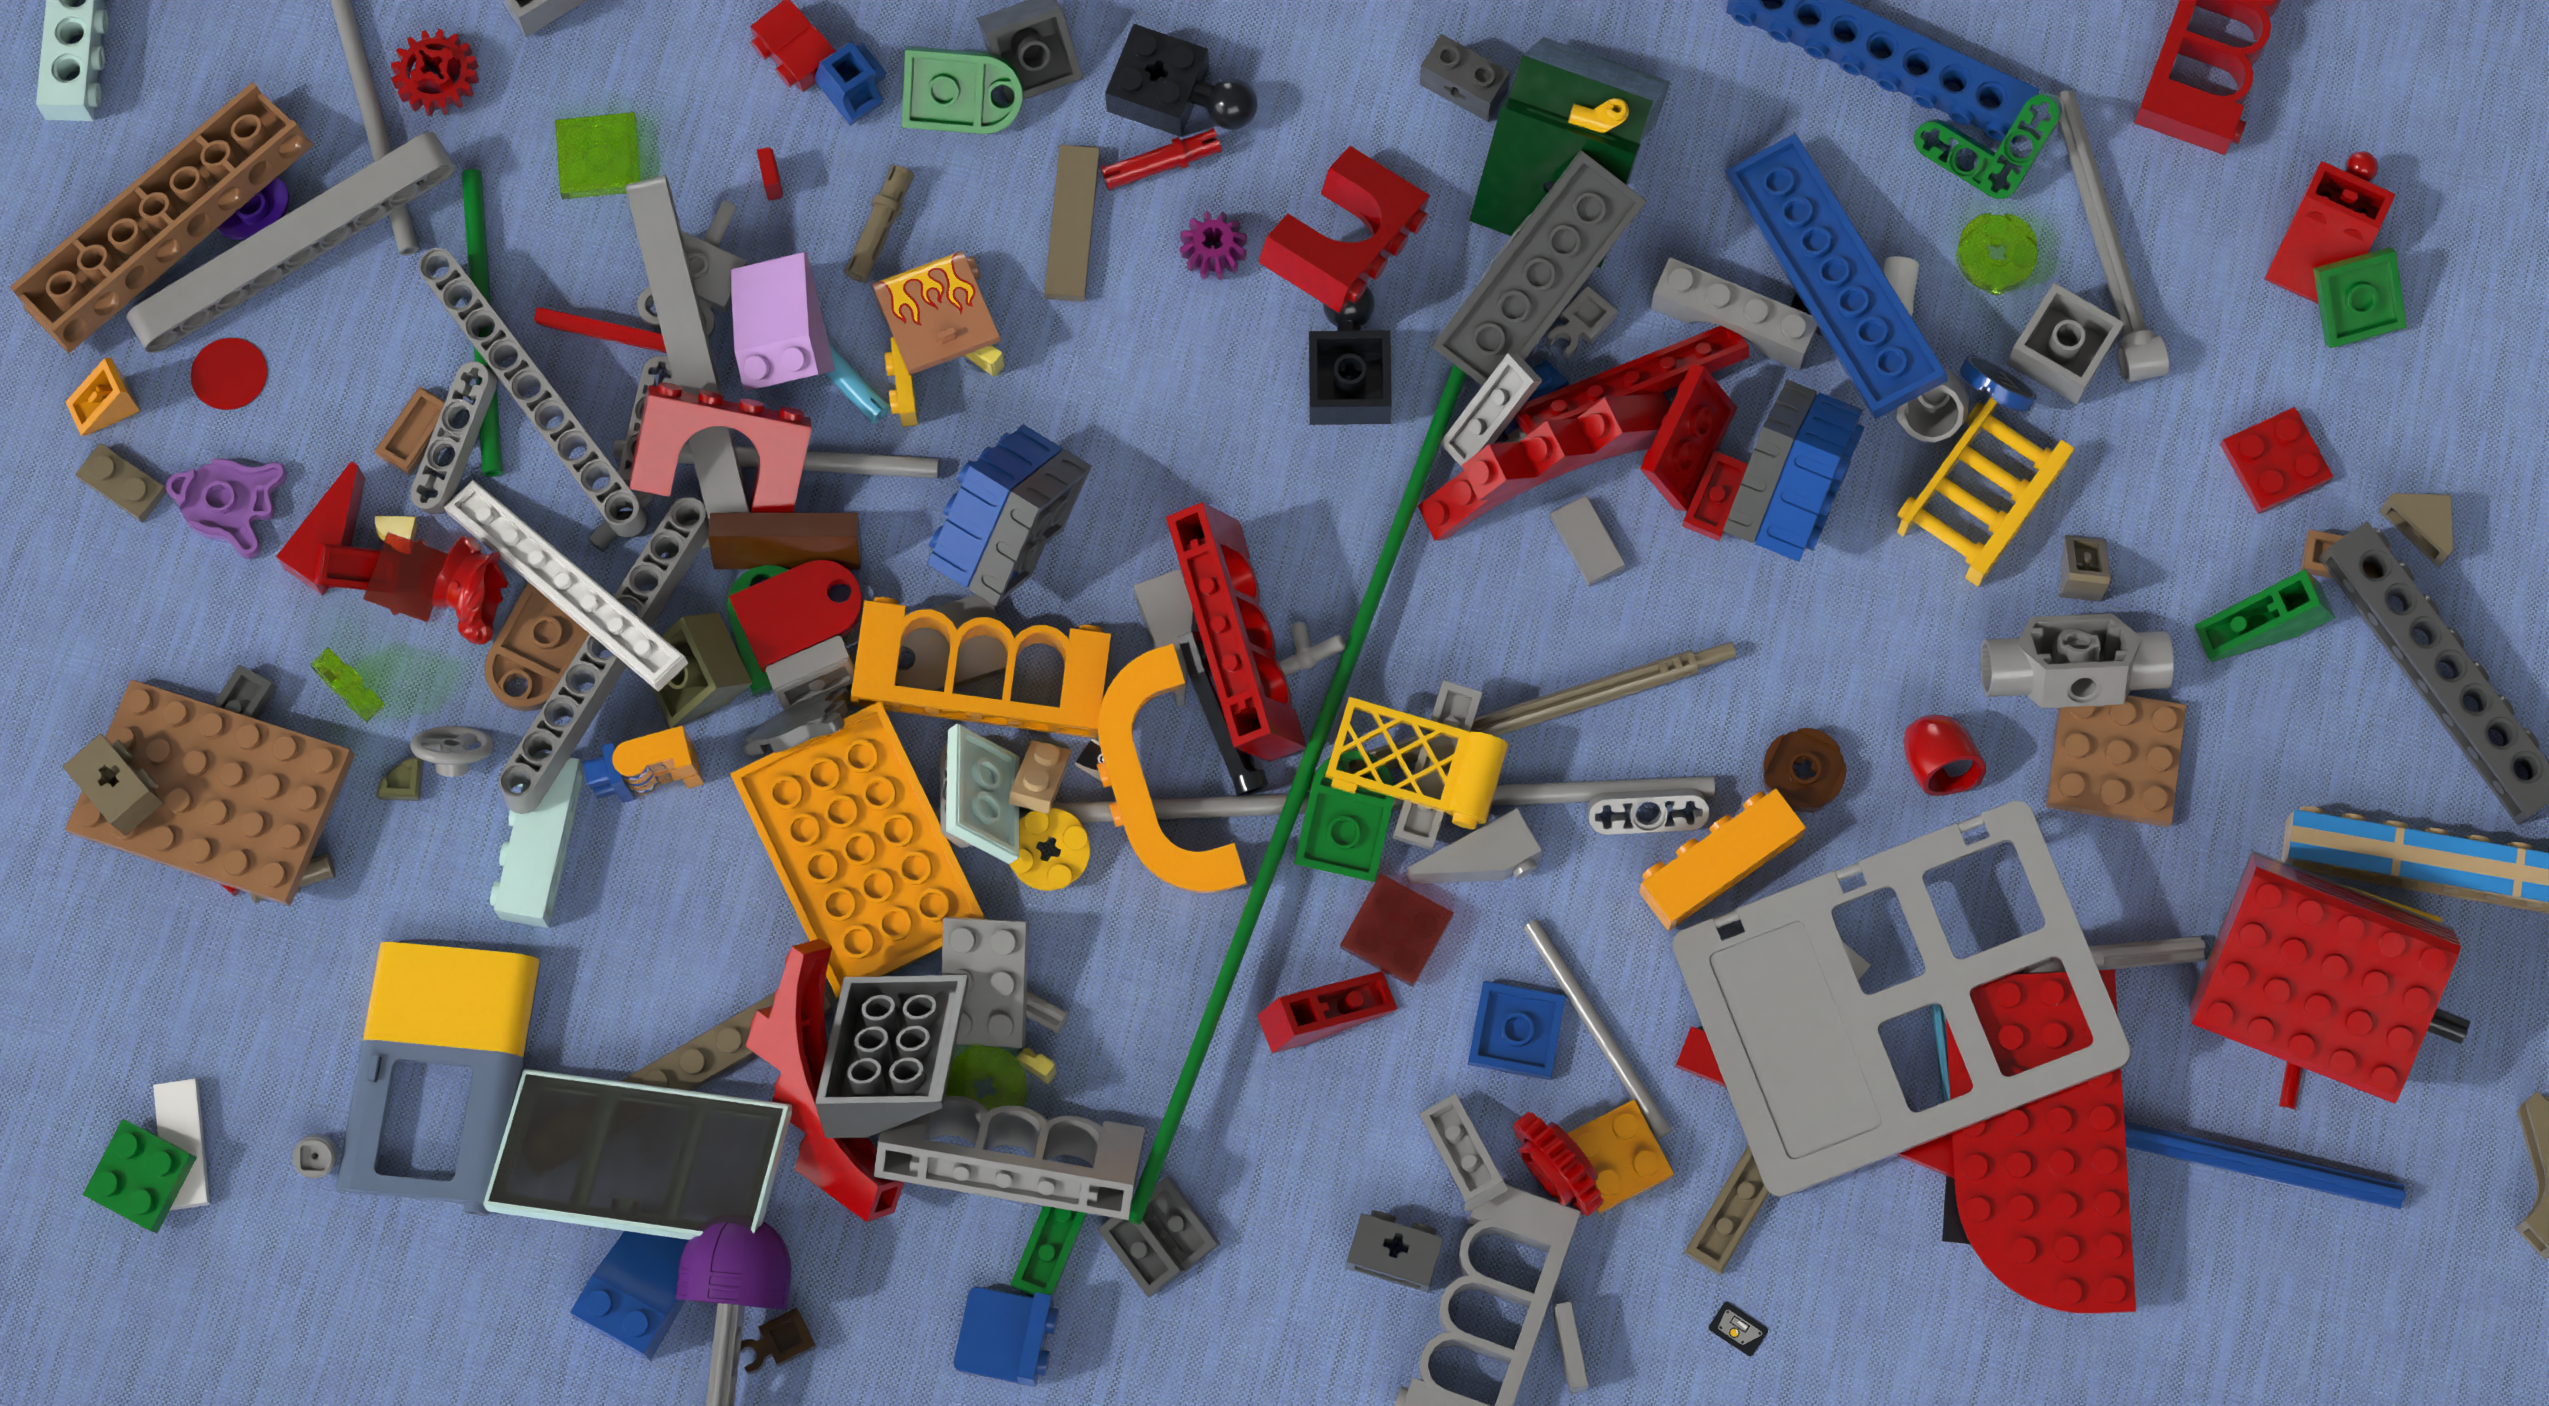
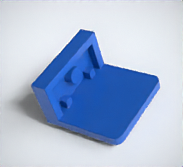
[953,1287,1059,1387]

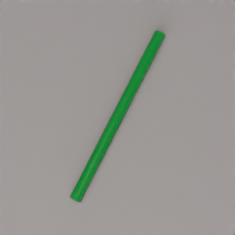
[462,169,503,477]

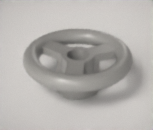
[410,726,494,777]

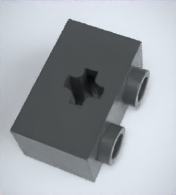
[1420,34,1510,122]
[1346,1210,1443,1293]

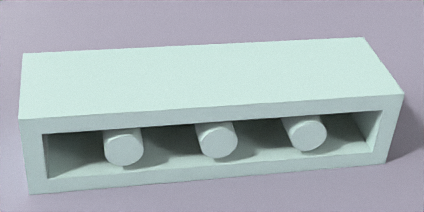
[490,752,585,928]

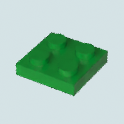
[2313,247,2407,348]
[83,1119,197,1233]

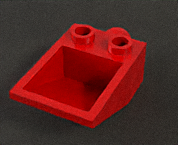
[2264,151,2396,304]

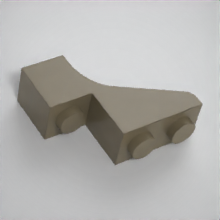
[2515,1091,2549,1260]

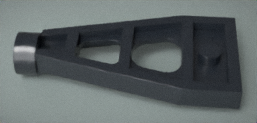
[1177,631,1268,796]

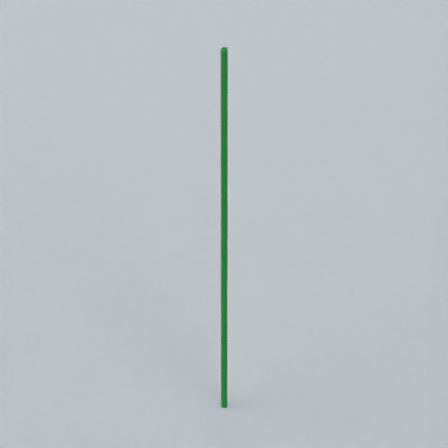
[1127,253,1498,1225]

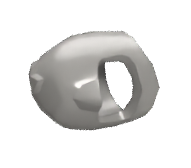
[1897,368,1968,443]

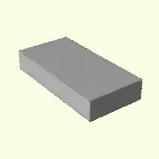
[1550,495,1625,587]
[1553,1301,1589,1394]

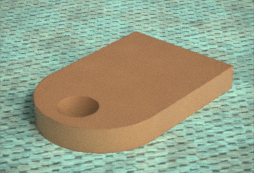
[485,582,589,711]

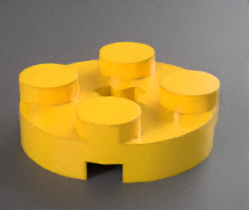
[1009,807,1091,891]

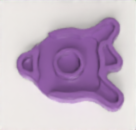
[166,458,287,559]

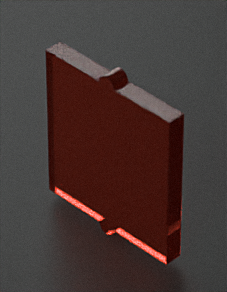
[362,532,448,622]

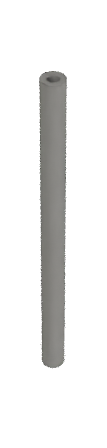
[1523,919,1673,1139]

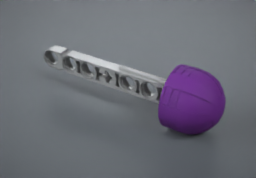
[676,1214,792,1406]

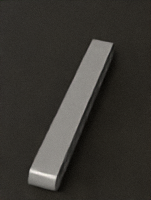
[126,132,455,353]
[626,175,751,519]
[419,248,646,538]
[499,497,709,814]

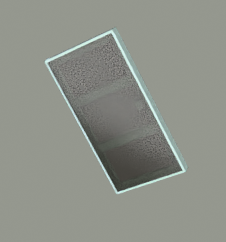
[483,1069,792,1240]

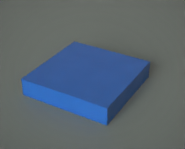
[1468,981,1566,1080]

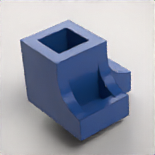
[814,41,887,126]

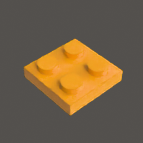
[1567,1100,1674,1215]

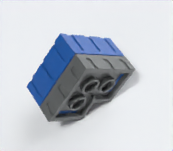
[1723,380,1865,562]
[927,424,1092,606]

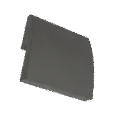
[1097,1177,1221,1297]

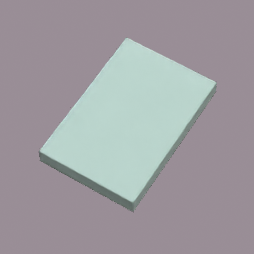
[946,723,1020,864]

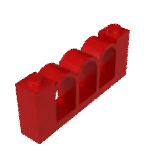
[2134,0,2282,155]
[1166,502,1307,762]

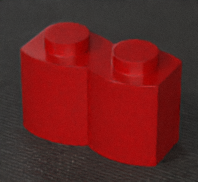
[750,0,836,92]

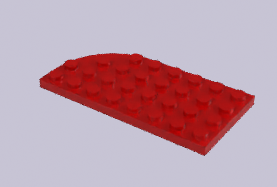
[1946,969,2136,1314]

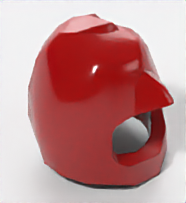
[1903,714,1986,796]

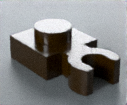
[740,1307,817,1374]

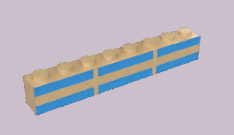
[2281,806,2549,914]

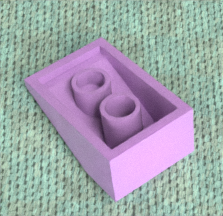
[730,252,835,392]

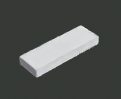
[153,1078,210,1211]

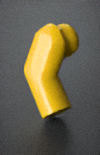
[1568,98,1629,133]

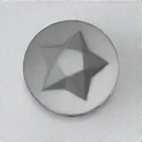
[292,1134,338,1178]

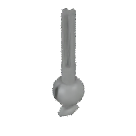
[1987,936,2206,975]

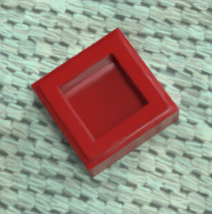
[757,147,783,201]

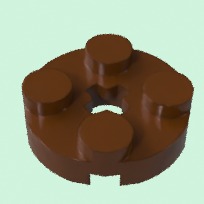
[1762,728,1847,813]

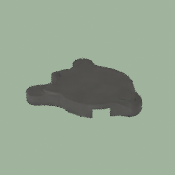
[741,687,851,756]

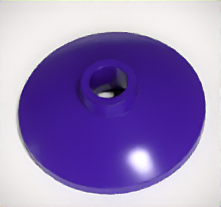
[217,176,290,241]

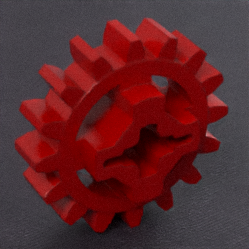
[391,29,479,116]

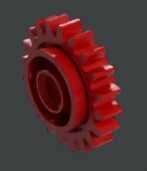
[1512,1111,1604,1217]

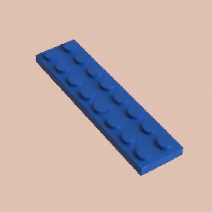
[1724,133,1948,419]

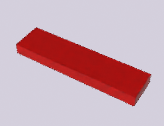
[534,307,667,353]

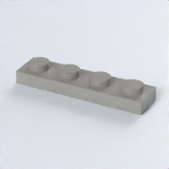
[1393,680,1483,851]

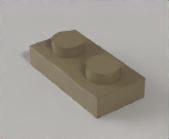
[75,443,167,523]

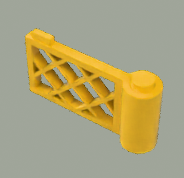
[1325,697,1509,829]

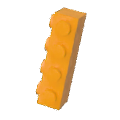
[1639,788,1806,932]

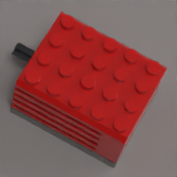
[2189,850,2471,1104]

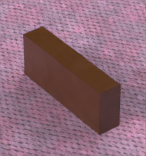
[708,513,862,570]

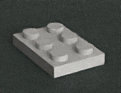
[942,917,1029,1048]

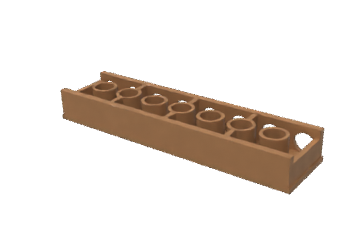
[10,82,314,354]

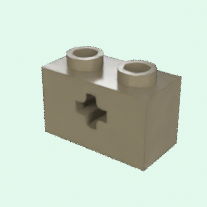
[62,733,164,836]

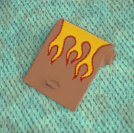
[871,251,1001,375]

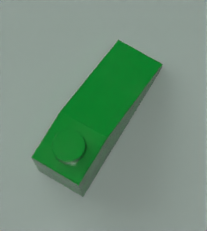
[2194,569,2335,662]

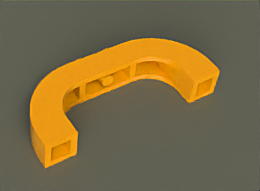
[1097,643,1247,894]

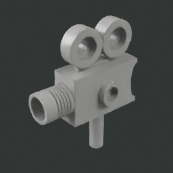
[637,200,748,339]

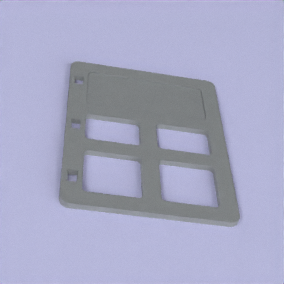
[1672,801,2131,1197]

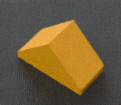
[66,358,140,436]

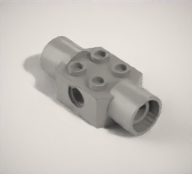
[1980,613,2174,708]

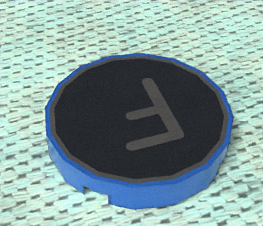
[1959,356,2036,412]

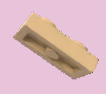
[1008,740,1071,814]

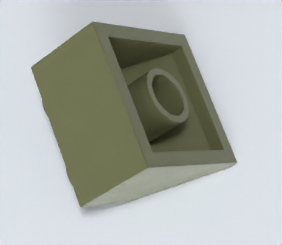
[649,612,752,729]

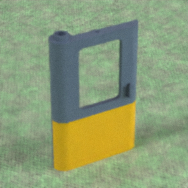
[336,942,541,1216]

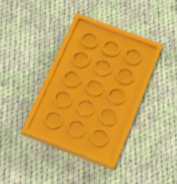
[730,701,985,999]

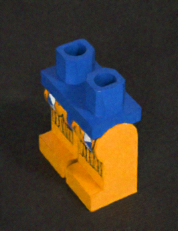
[582,725,704,803]

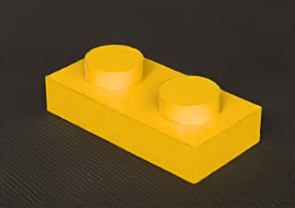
[884,337,918,427]

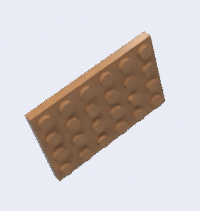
[65,679,355,906]

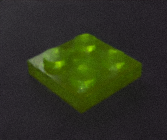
[555,112,641,200]

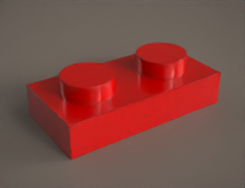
[1682,450,1748,542]

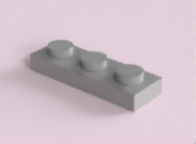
[1440,352,1542,468]
[1419,1093,1509,1211]

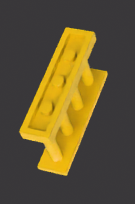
[1897,397,2075,587]

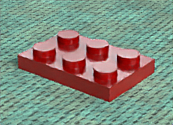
[1640,364,1738,512]

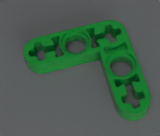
[1914,92,2062,199]

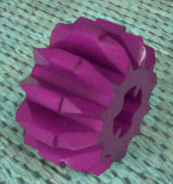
[1180,210,1247,281]

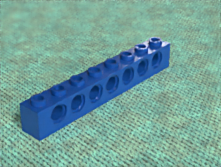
[1726,0,2040,144]

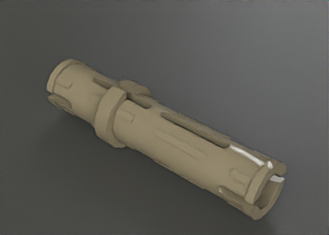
[844,165,915,283]

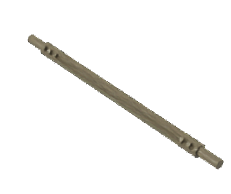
[1307,642,1736,791]

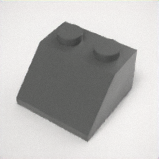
[977,0,1083,104]

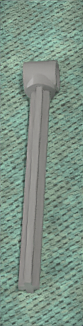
[2056,90,2169,383]

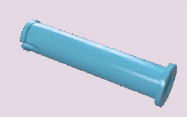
[824,344,891,424]

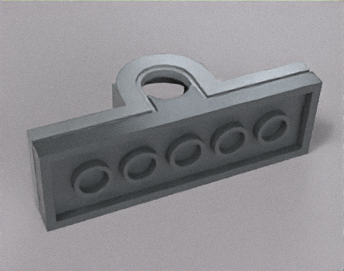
[1431,150,1647,386]

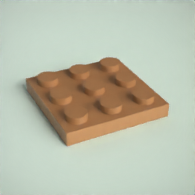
[2045,695,2186,827]

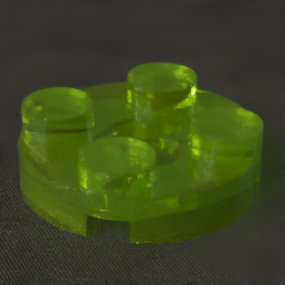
[1955,213,2038,296]
[310,647,385,722]
[945,1045,1028,1111]

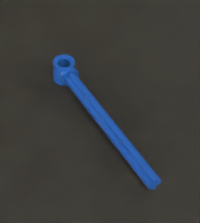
[2124,1115,2406,1209]

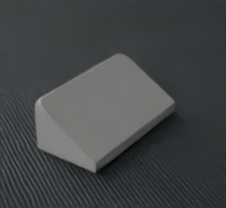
[766,636,855,710]

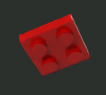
[2220,407,2334,514]

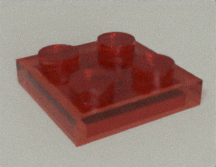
[1340,873,1454,988]

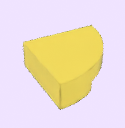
[375,516,417,554]
[1014,1047,1057,1085]

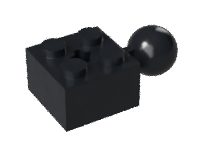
[1105,23,1258,137]
[1309,286,1392,425]

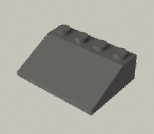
[815,975,969,1138]

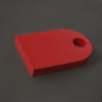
[728,560,863,672]

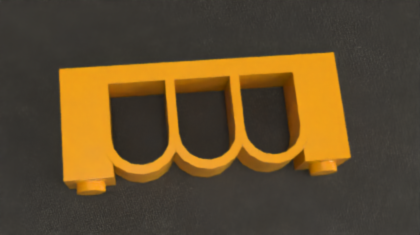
[851,597,1111,739]

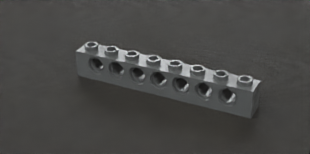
[2319,521,2549,825]

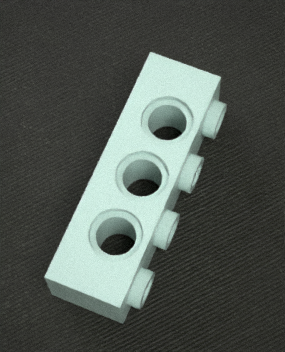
[36,0,108,121]

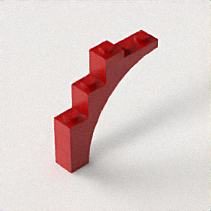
[1418,393,1670,541]
[746,939,904,1222]

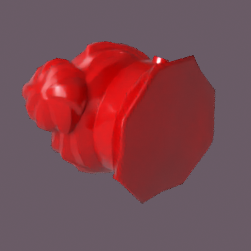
[432,535,509,645]

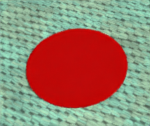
[190,338,267,410]

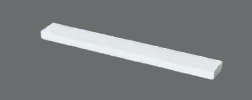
[444,480,688,692]

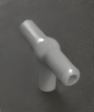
[1278,622,1346,677]

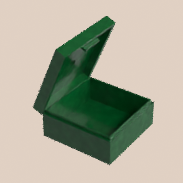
[1469,37,1670,268]

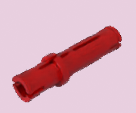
[1100,128,1222,191]

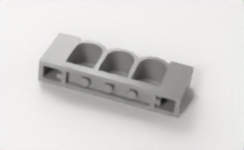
[874,1096,1145,1220]
[1394,1185,1581,1406]

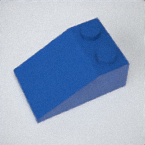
[570,1209,688,1361]

